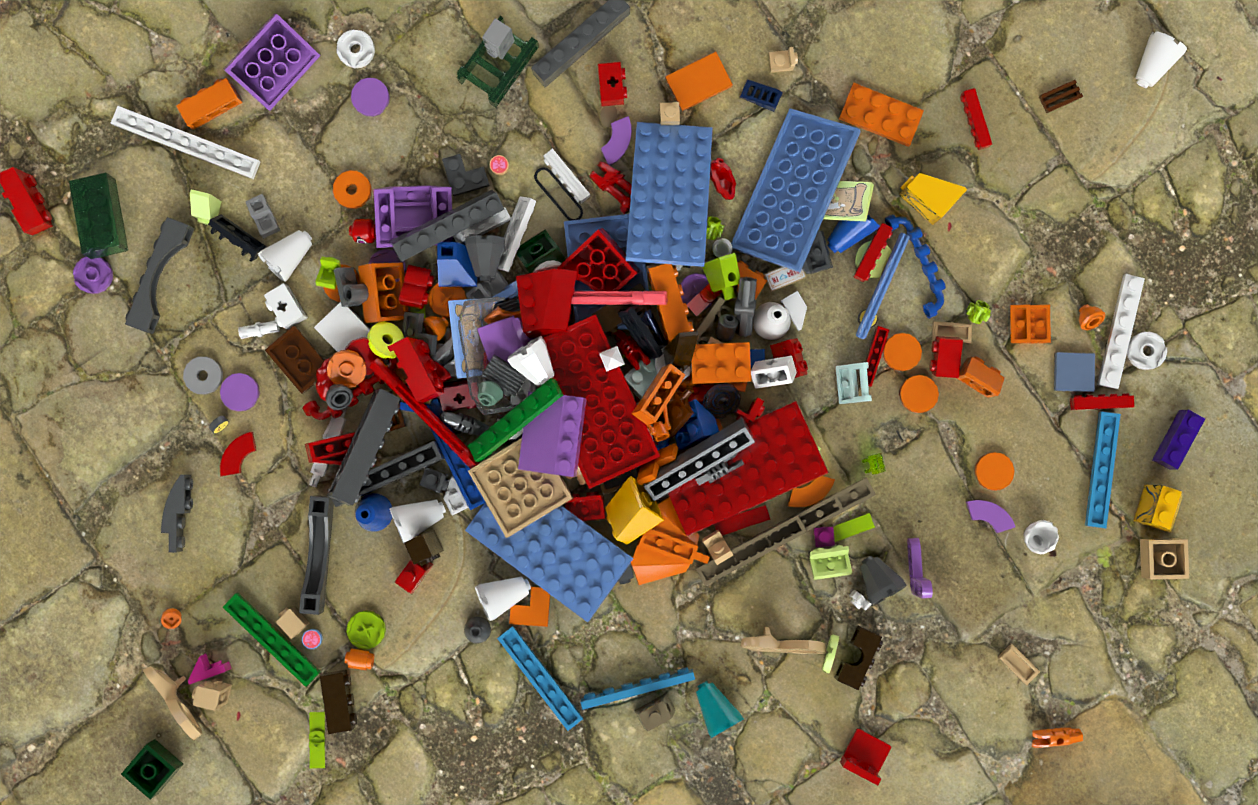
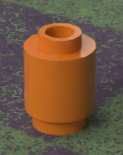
[345,648,375,670]

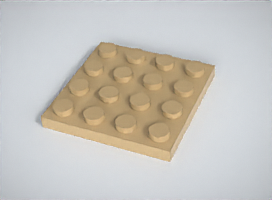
[468,438,573,538]

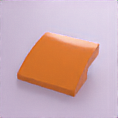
[1010,304,1051,344]

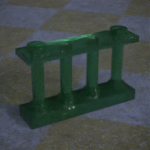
[457,16,539,108]

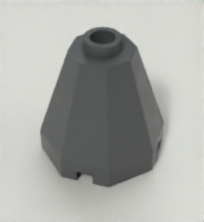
[465,235,505,281]
[860,556,907,606]

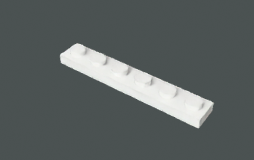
[1097,274,1145,390]

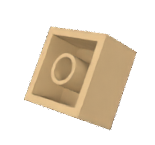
[1140,538,1189,579]

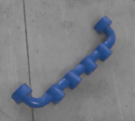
[885,214,946,319]

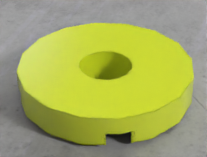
[367,321,404,359]

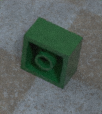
[121,739,184,800]

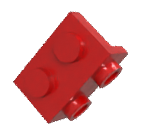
[770,338,808,378]
[734,398,765,424]
[565,492,606,521]

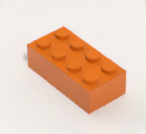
[646,264,694,344]

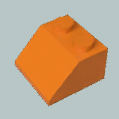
[957,356,1005,398]

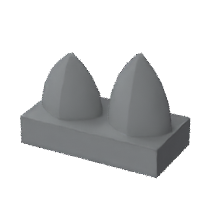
[432,328,454,366]

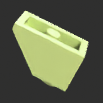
[190,189,222,225]

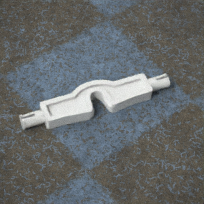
[309,407,348,487]

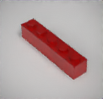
[960,88,992,150]
[853,223,893,282]
[858,326,890,387]
[1070,393,1135,410]

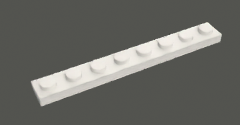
[111,106,261,180]

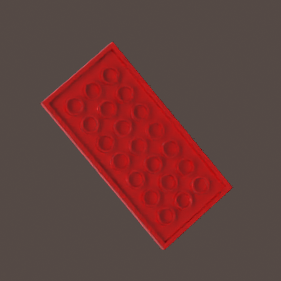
[543,314,660,489]
[668,401,829,536]

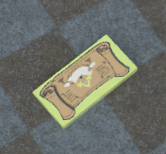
[823,181,874,221]

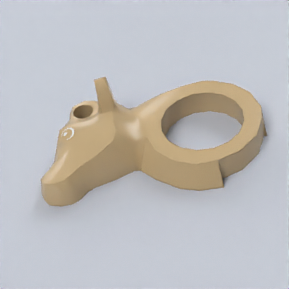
[741,627,826,654]
[143,666,203,740]

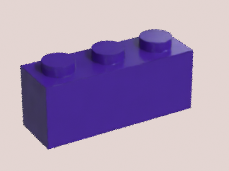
[1152,409,1205,470]

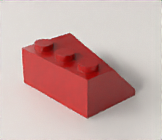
[557,228,641,291]
[516,269,578,338]

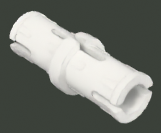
[238,320,280,339]

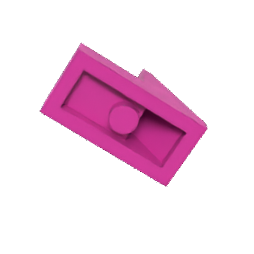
[188,653,232,685]

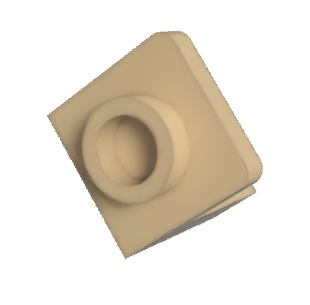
[768,47,798,73]
[702,530,733,565]

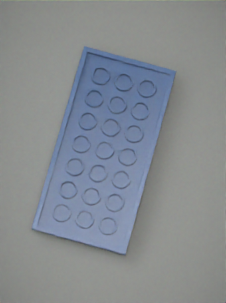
[731,108,861,272]
[626,122,713,267]
[465,503,634,622]

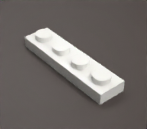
[498,196,536,272]

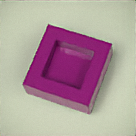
[814,526,835,547]

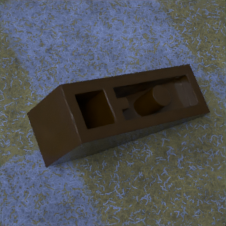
[663,331,698,372]

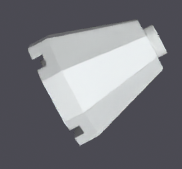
[507,336,554,386]

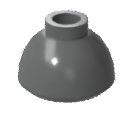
[326,384,353,410]
[464,617,491,644]

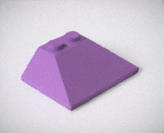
[373,185,453,248]

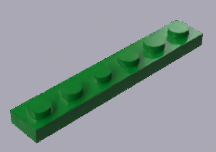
[468,378,563,462]
[222,593,321,687]

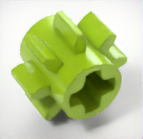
[706,216,724,240]
[966,300,991,324]

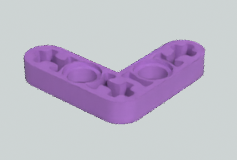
[907,538,933,599]

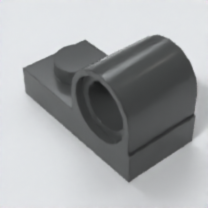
[334,267,369,307]

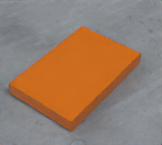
[665,52,733,111]

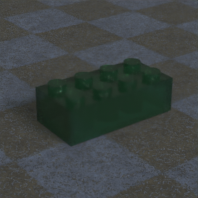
[69,172,129,259]

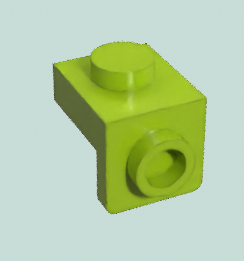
[315,256,341,289]

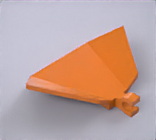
[631,497,710,585]

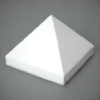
[599,346,624,372]

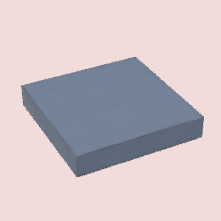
[1054,352,1095,392]

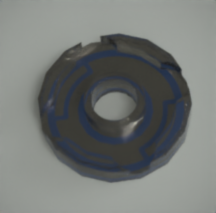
[703,383,741,419]

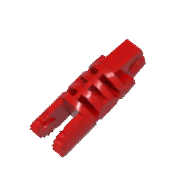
[615,330,651,371]

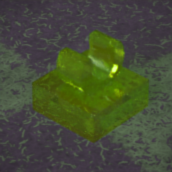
[862,453,886,475]

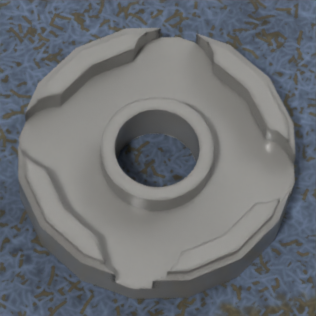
[183,357,223,394]

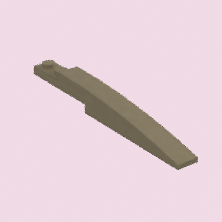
[696,477,876,586]

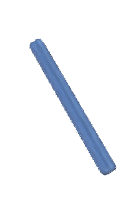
[856,233,910,339]

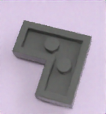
[442,154,490,196]
[402,312,438,355]

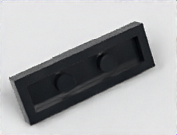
[208,214,267,262]
[617,305,664,359]

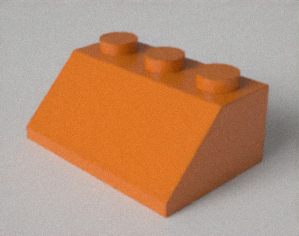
[358,262,408,324]

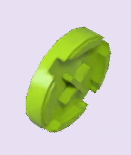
[346,610,386,650]

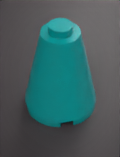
[696,681,744,738]

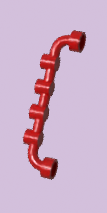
[302,357,397,420]

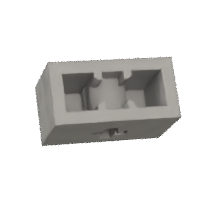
[482,18,515,59]

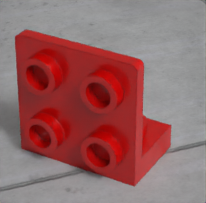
[840,728,892,786]

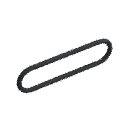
[534,167,583,221]

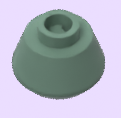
[478,381,503,406]

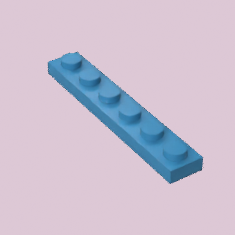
[1085,411,1121,529]
[497,626,583,731]
[580,667,695,710]

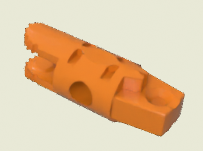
[1032,727,1083,748]

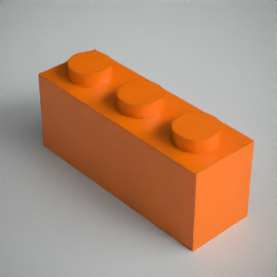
[176,78,243,130]
[632,363,686,425]

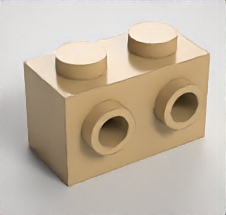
[192,678,232,711]

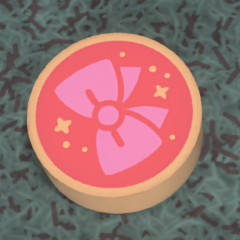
[490,155,509,175]

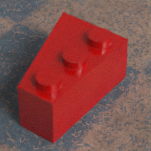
[0,167,53,236]
[387,337,444,403]
[305,432,374,468]

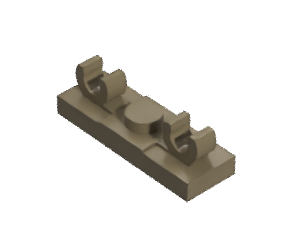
[694,297,731,344]

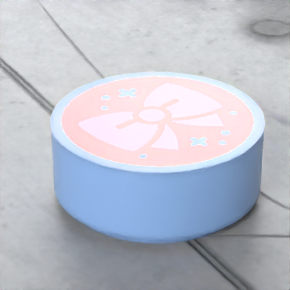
[302,629,323,649]

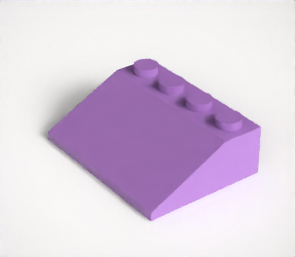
[223,13,321,111]
[518,391,586,477]

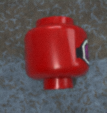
[349,219,376,244]

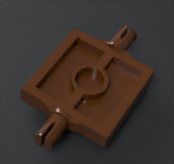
[657,386,694,438]

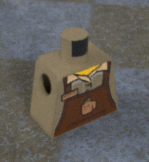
[634,693,675,731]

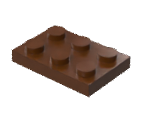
[265,326,325,394]

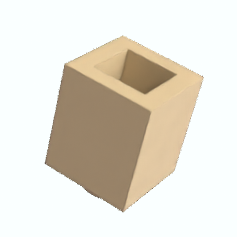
[660,102,680,126]
[276,607,310,639]

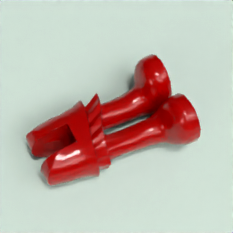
[589,161,632,214]

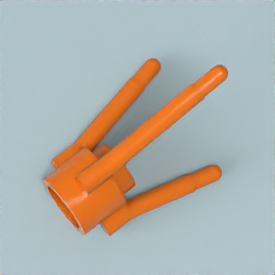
[646,405,671,442]

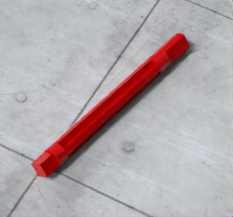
[369,358,480,469]

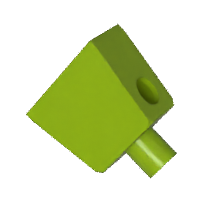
[702,253,741,301]

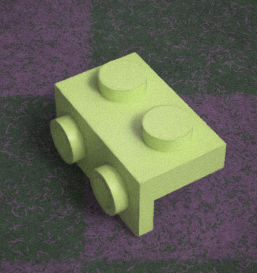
[809,545,852,580]

